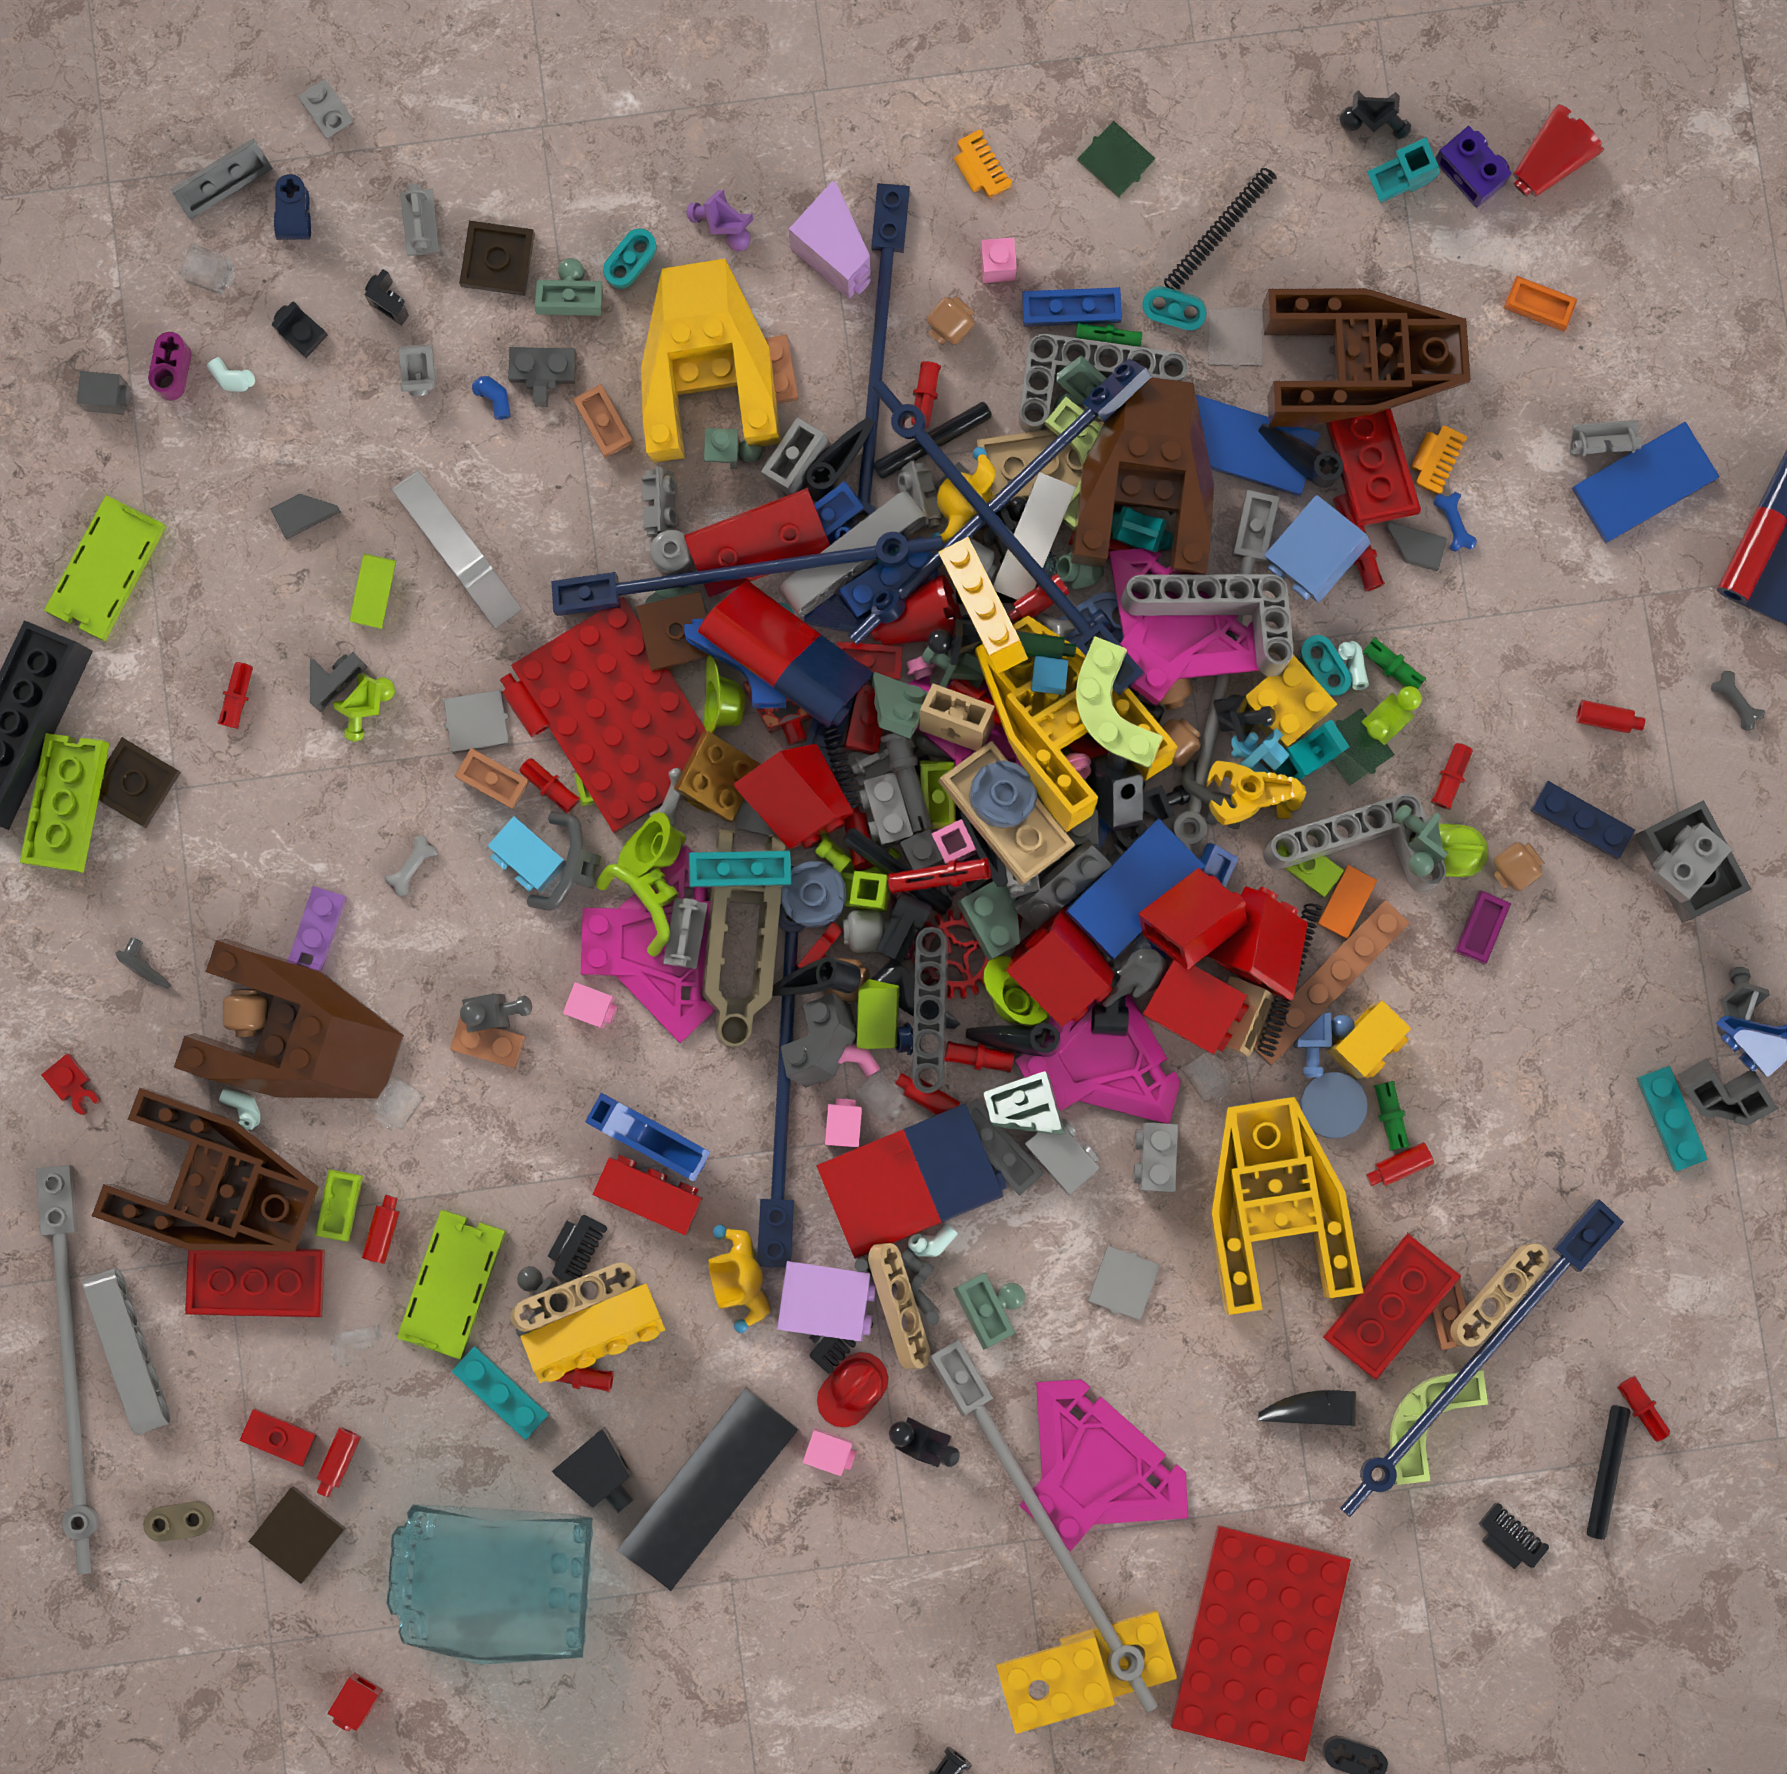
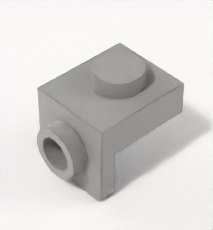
[298,79,353,138]
[398,344,437,396]

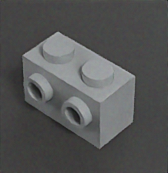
[761,417,831,495]
[859,772,914,849]
[1650,822,1733,903]
[1024,1119,1100,1195]
[1133,1123,1178,1192]

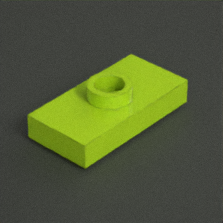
[1276,845,1344,898]
[315,1169,363,1242]

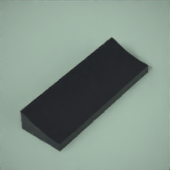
[0,620,93,830]
[616,1386,799,1591]

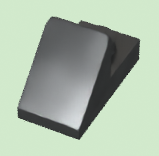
[310,652,368,712]

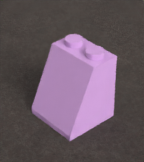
[789,181,871,299]
[777,1261,877,1342]

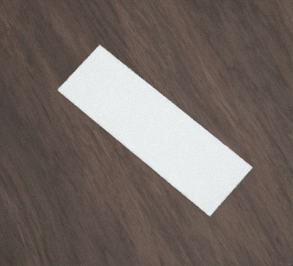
[993,472,1076,600]

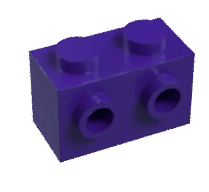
[1435,125,1512,208]

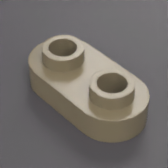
[143,1501,214,1542]

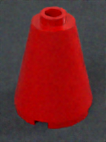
[1513,104,1604,197]
[871,574,962,645]

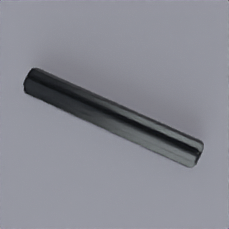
[874,402,992,479]
[842,828,953,915]
[1586,1405,1631,1540]

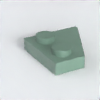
[956,875,1020,961]

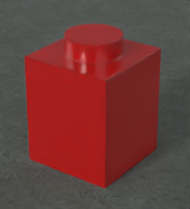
[327,1672,383,1731]

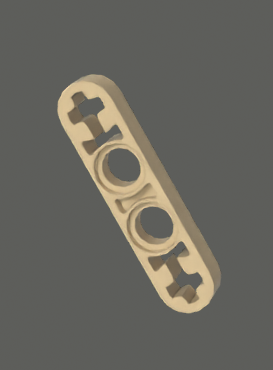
[868,1243,931,1370]
[1450,1243,1550,1347]
[510,1262,636,1332]

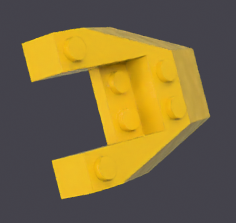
[641,258,782,463]
[975,616,1177,832]
[1211,1097,1363,1315]

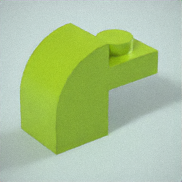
[841,871,890,912]

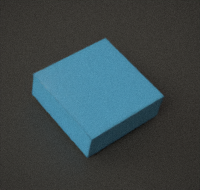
[1031,656,1068,695]

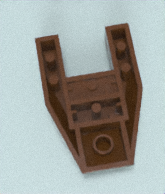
[1262,288,1471,427]
[1070,377,1214,575]
[174,939,404,1098]
[92,1088,319,1252]

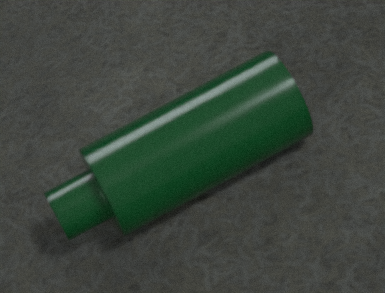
[1015,630,1076,659]

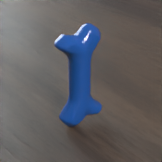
[1434,492,1477,552]

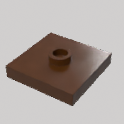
[636,591,710,672]

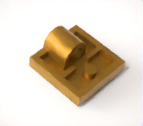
[674,731,761,822]

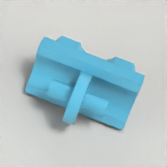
[1231,728,1289,773]

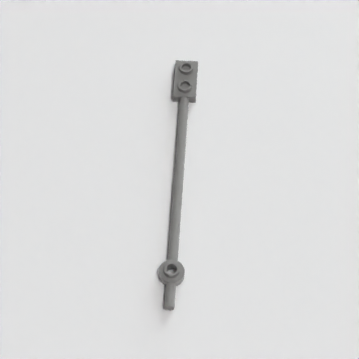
[1172,490,1280,851]
[36,1165,99,1575]
[928,1339,1158,1713]

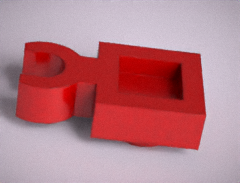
[797,922,843,969]
[41,1053,101,1115]

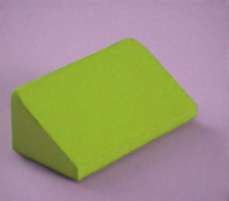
[919,760,956,830]
[857,979,899,1049]

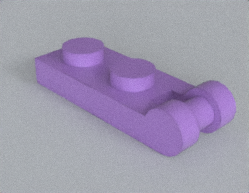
[287,886,346,972]

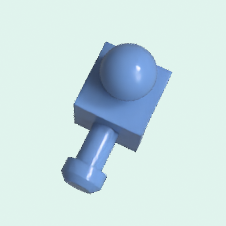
[1294,1013,1355,1078]

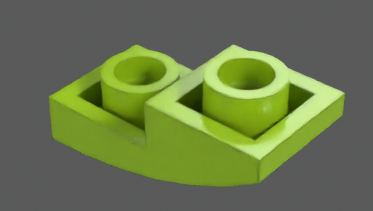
[349,553,397,629]

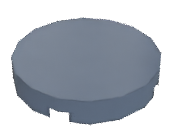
[969,760,1037,828]
[781,861,847,928]
[1300,1072,1368,1138]

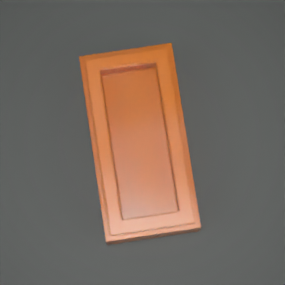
[1504,276,1578,332]
[1317,865,1378,939]

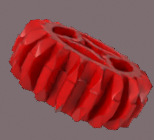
[912,910,990,999]

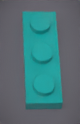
[688,851,791,887]
[1636,1066,1708,1172]
[451,1346,550,1440]

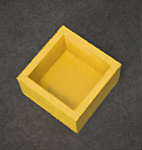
[1246,654,1337,749]
[1326,1000,1412,1079]

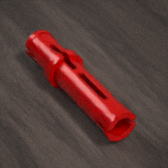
[1332,493,1385,592]
[888,858,991,894]

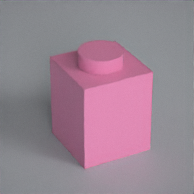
[980,237,1017,283]
[932,819,977,864]
[563,982,618,1029]
[825,1099,862,1148]
[803,1428,857,1476]

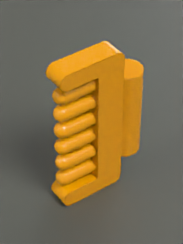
[954,130,1012,198]
[1410,425,1467,495]

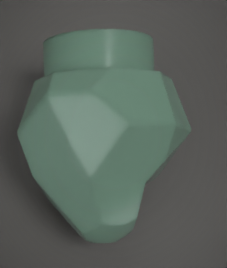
[1056,552,1104,589]

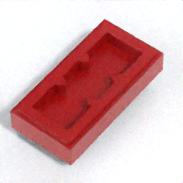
[239,1408,317,1467]

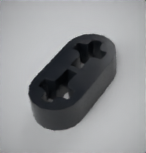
[1322,1735,1388,1774]

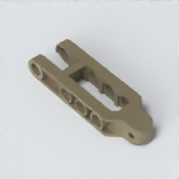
[702,829,786,1048]

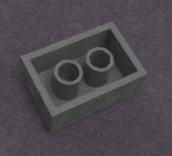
[1635,800,1751,923]

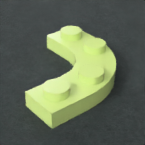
[1044,397,1102,530]
[1076,636,1163,769]
[1389,1370,1488,1485]

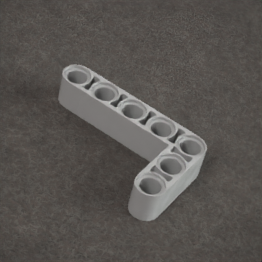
[1019,334,1189,433]
[392,470,522,629]
[1121,574,1294,677]
[1263,794,1446,892]

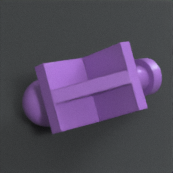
[686,190,754,251]

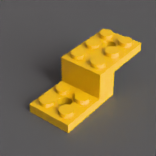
[996,1610,1177,1734]

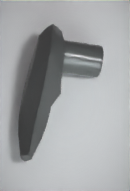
[115,937,171,989]

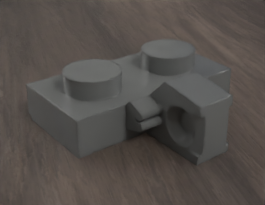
[508,347,576,407]

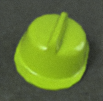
[703,656,745,733]
[618,812,686,877]
[1410,823,1488,877]
[983,955,1048,1026]

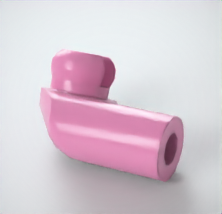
[838,1042,881,1078]

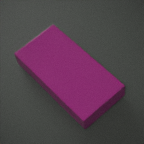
[1454,890,1511,965]

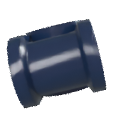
[274,174,311,240]

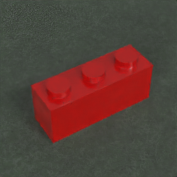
[592,1154,703,1235]

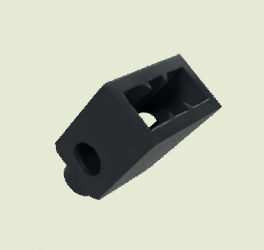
[1086,751,1143,831]
[552,1427,634,1513]

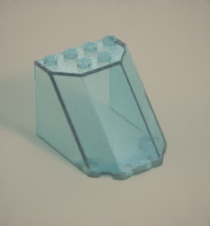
[387,1504,593,1665]

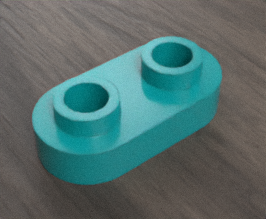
[603,228,657,289]
[1142,286,1207,330]
[1300,635,1352,698]

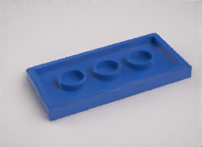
[1196,395,1320,497]
[1571,421,1720,544]
[1065,818,1205,960]

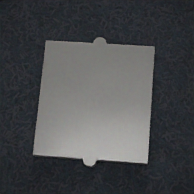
[444,690,510,753]
[1088,1245,1160,1320]

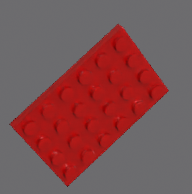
[511,597,706,834]
[1170,1525,1351,1762]

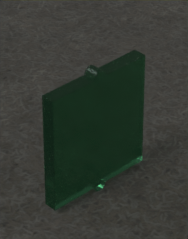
[1077,121,1155,198]
[1332,708,1394,786]

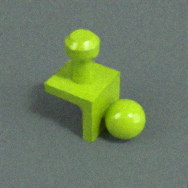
[333,673,395,742]
[1362,686,1422,746]

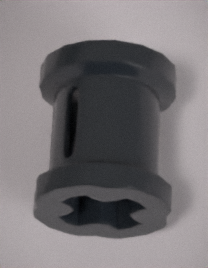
[929,1747,972,1774]

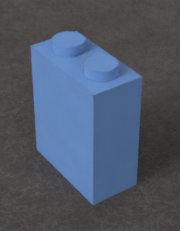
[1264,495,1371,603]

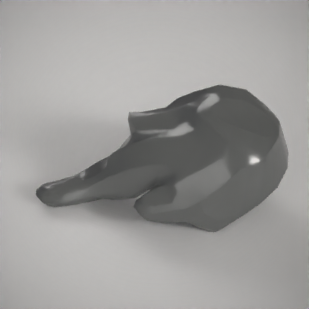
[1102,948,1167,1007]

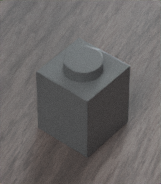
[77,371,131,415]
[900,828,944,870]

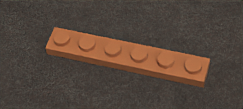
[1253,900,1410,1066]

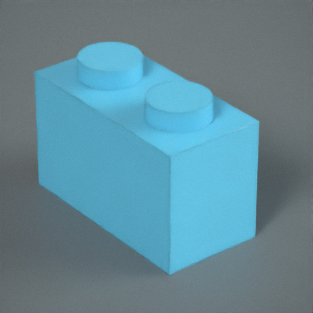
[488,816,566,893]

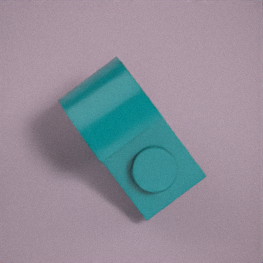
[1367,137,1440,203]
[1275,719,1350,781]

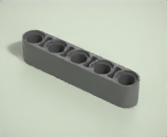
[912,927,948,1093]

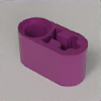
[148,332,191,401]

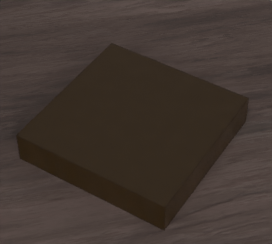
[459,220,535,296]
[98,737,181,828]
[248,1486,346,1584]

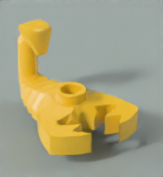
[1206,761,1307,826]

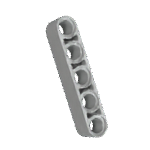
[779,491,928,616]
[83,1267,170,1436]

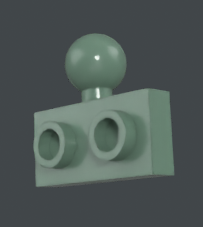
[535,258,603,316]
[1054,356,1107,409]
[953,1273,1025,1350]

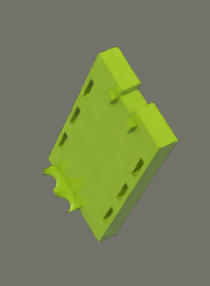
[44,495,167,642]
[20,733,110,873]
[397,1209,506,1360]

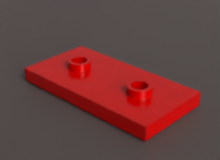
[1326,408,1421,527]
[684,488,830,597]
[1323,1232,1461,1380]
[185,1249,325,1318]

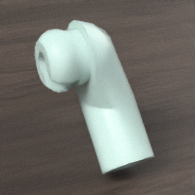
[207,357,255,392]
[1338,641,1369,690]
[219,1087,261,1130]
[908,1223,958,1257]

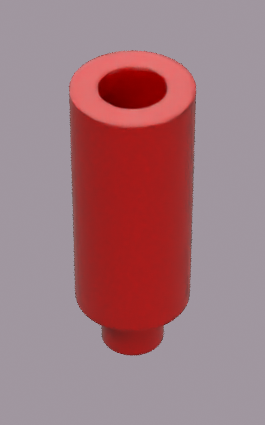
[1007,574,1069,625]
[500,673,550,738]
[1576,700,1646,734]
[844,803,875,871]
[895,1072,961,1115]
[1366,1142,1434,1187]
[361,1195,400,1264]
[317,1427,361,1497]

